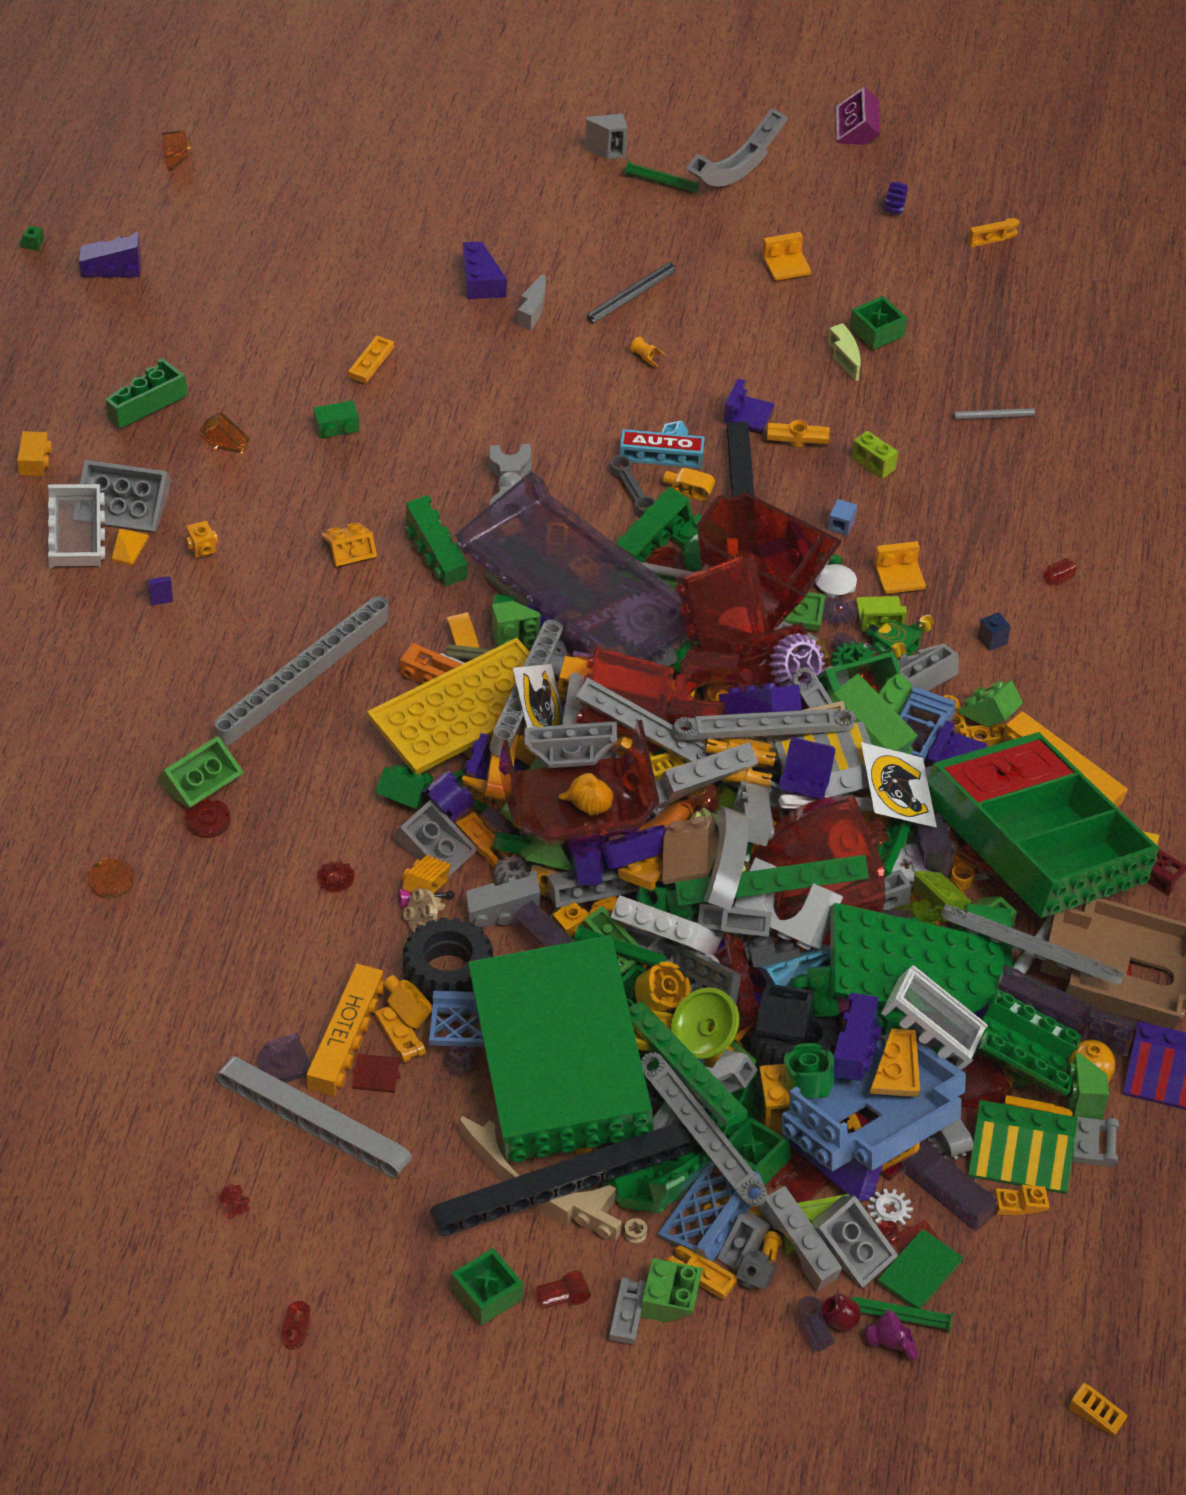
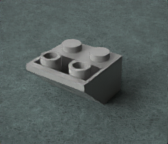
[585,114,627,160]

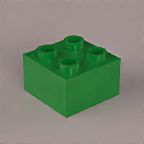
[849,296,907,350]
[728,1117,791,1186]
[451,1248,524,1326]

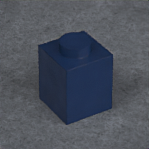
[978,612,1011,651]

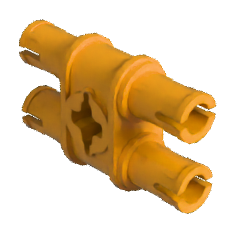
[705,738,776,789]

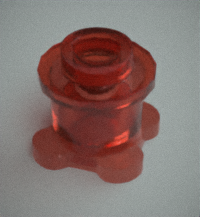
[219,1185,250,1219]

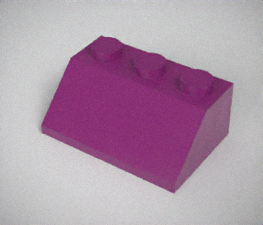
[836,87,880,145]

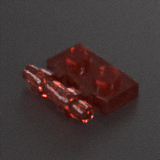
[769,1153,832,1203]

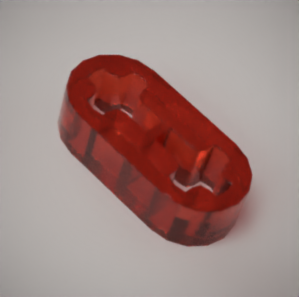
[281,1301,311,1350]

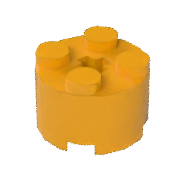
[634,962,691,1013]

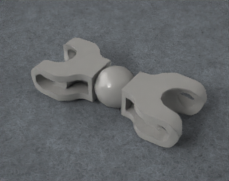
[490,444,532,527]

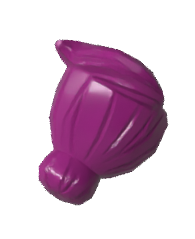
[865,1310,918,1361]

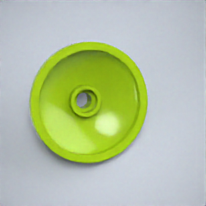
[671,988,739,1060]

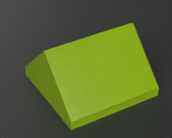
[914,871,972,922]

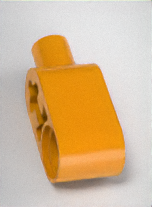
[663,468,715,501]
[384,975,433,1029]

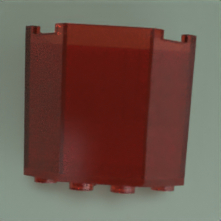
[697,492,842,635]

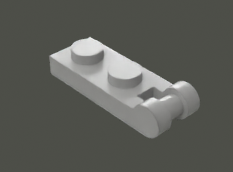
[609,1277,647,1345]

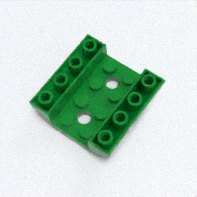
[975,989,1081,1097]

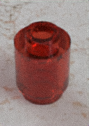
[1044,558,1077,585]

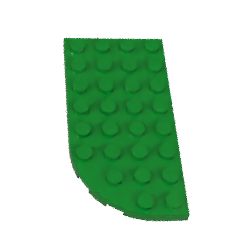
[830,903,1003,1019]

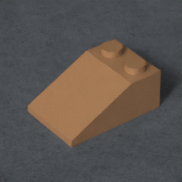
[662,816,719,885]

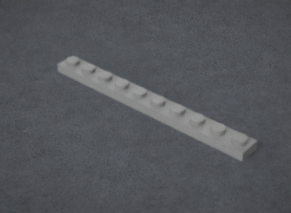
[576,677,786,811]

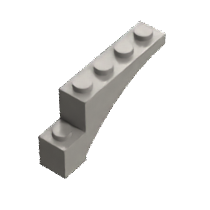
[634,742,758,816]
[653,1049,758,1130]

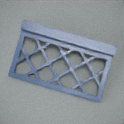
[429,991,484,1047]
[658,1161,763,1262]

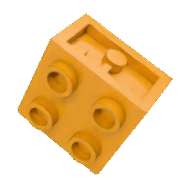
[762,232,811,281]
[322,522,377,567]
[874,541,926,594]

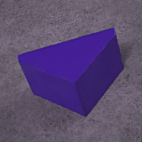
[146,576,173,605]

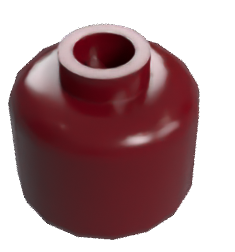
[822,1294,861,1332]

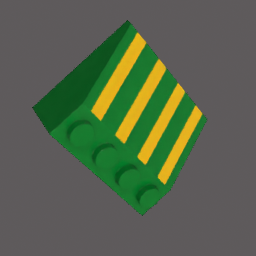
[968,1100,1078,1194]

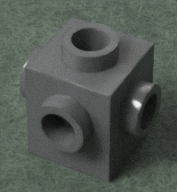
[735,1250,778,1290]

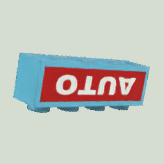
[620,429,705,469]

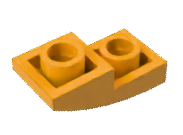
[447,612,479,648]
[992,1185,1050,1215]

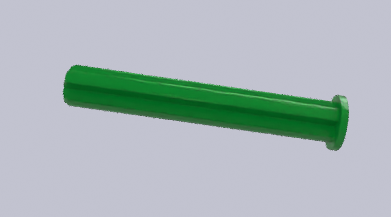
[624,161,699,193]
[574,924,666,966]
[852,1296,953,1333]

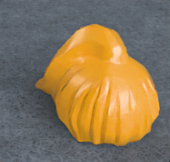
[559,773,613,816]

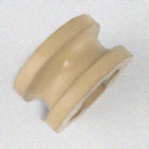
[624,1218,647,1244]

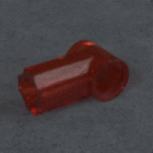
[536,1270,591,1309]

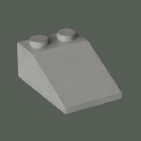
[392,799,477,877]
[811,1196,898,1288]

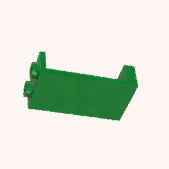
[806,652,901,696]

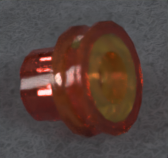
[687,783,719,813]

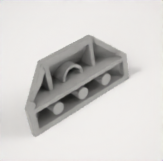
[525,721,617,768]

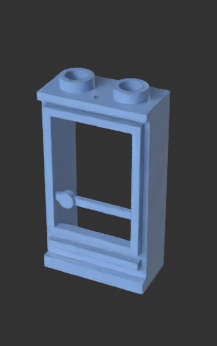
[899,687,955,767]

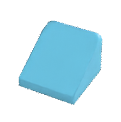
[661,421,689,435]

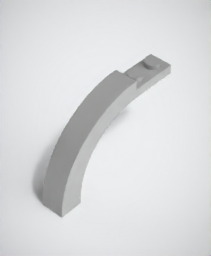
[686,108,788,187]
[704,806,749,910]

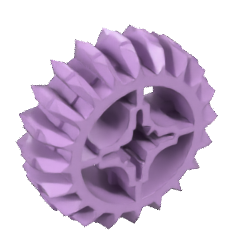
[769,634,826,687]

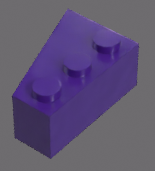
[79,231,142,277]
[462,242,507,299]
[719,683,802,715]
[562,826,609,885]
[834,993,882,1081]

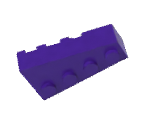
[784,1135,883,1202]

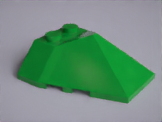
[601,1143,712,1213]

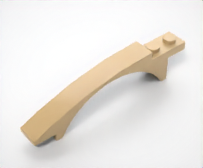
[460,1116,622,1242]

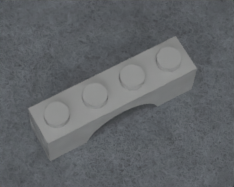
[760,1186,842,1292]

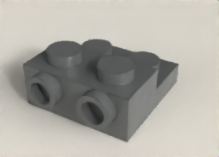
[744,934,801,968]

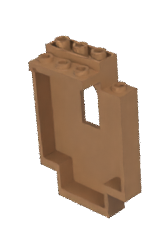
[1040,898,1186,1030]

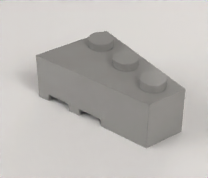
[897,644,959,691]
[732,781,774,846]
[466,870,540,927]

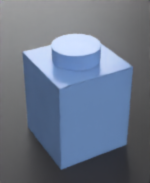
[828,499,857,536]

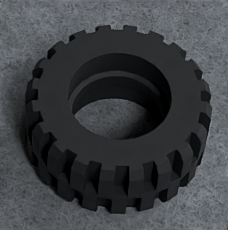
[403,917,493,1006]
[750,1013,843,1076]

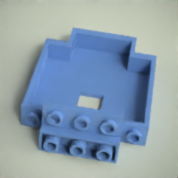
[782,1038,966,1171]

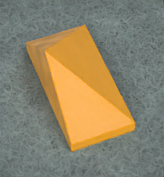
[112,529,149,566]

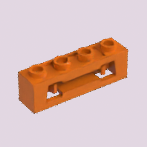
[400,643,462,684]

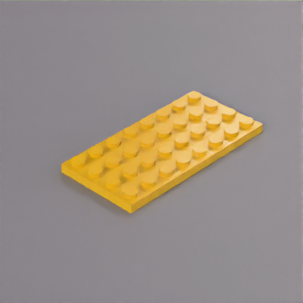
[367,638,566,774]

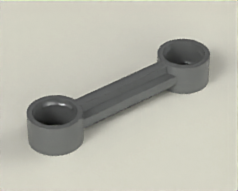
[610,455,656,518]

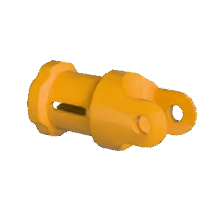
[629,336,666,368]

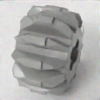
[494,854,532,885]

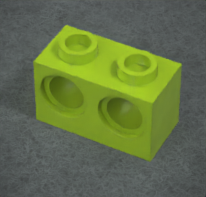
[851,431,898,479]

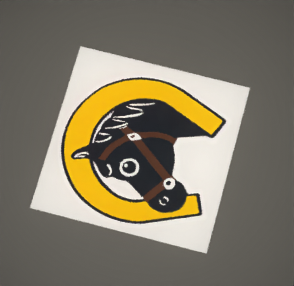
[513,664,564,728]
[861,742,937,828]

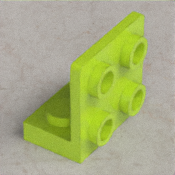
[856,596,907,631]

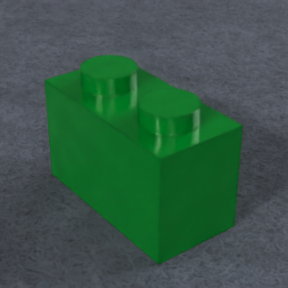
[313,400,359,439]

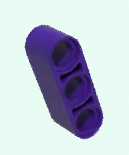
[601,825,666,869]

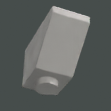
[717,1212,771,1271]

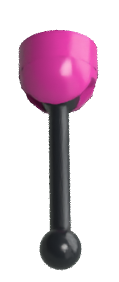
[398,889,455,908]

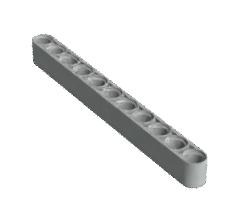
[214,596,389,746]

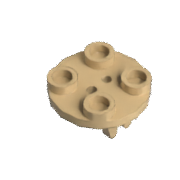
[403,889,446,933]

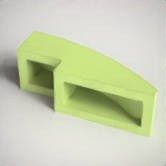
[828,323,861,381]

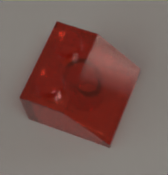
[950,1052,1012,1108]

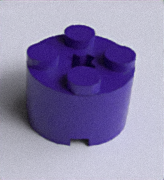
[422,771,475,824]

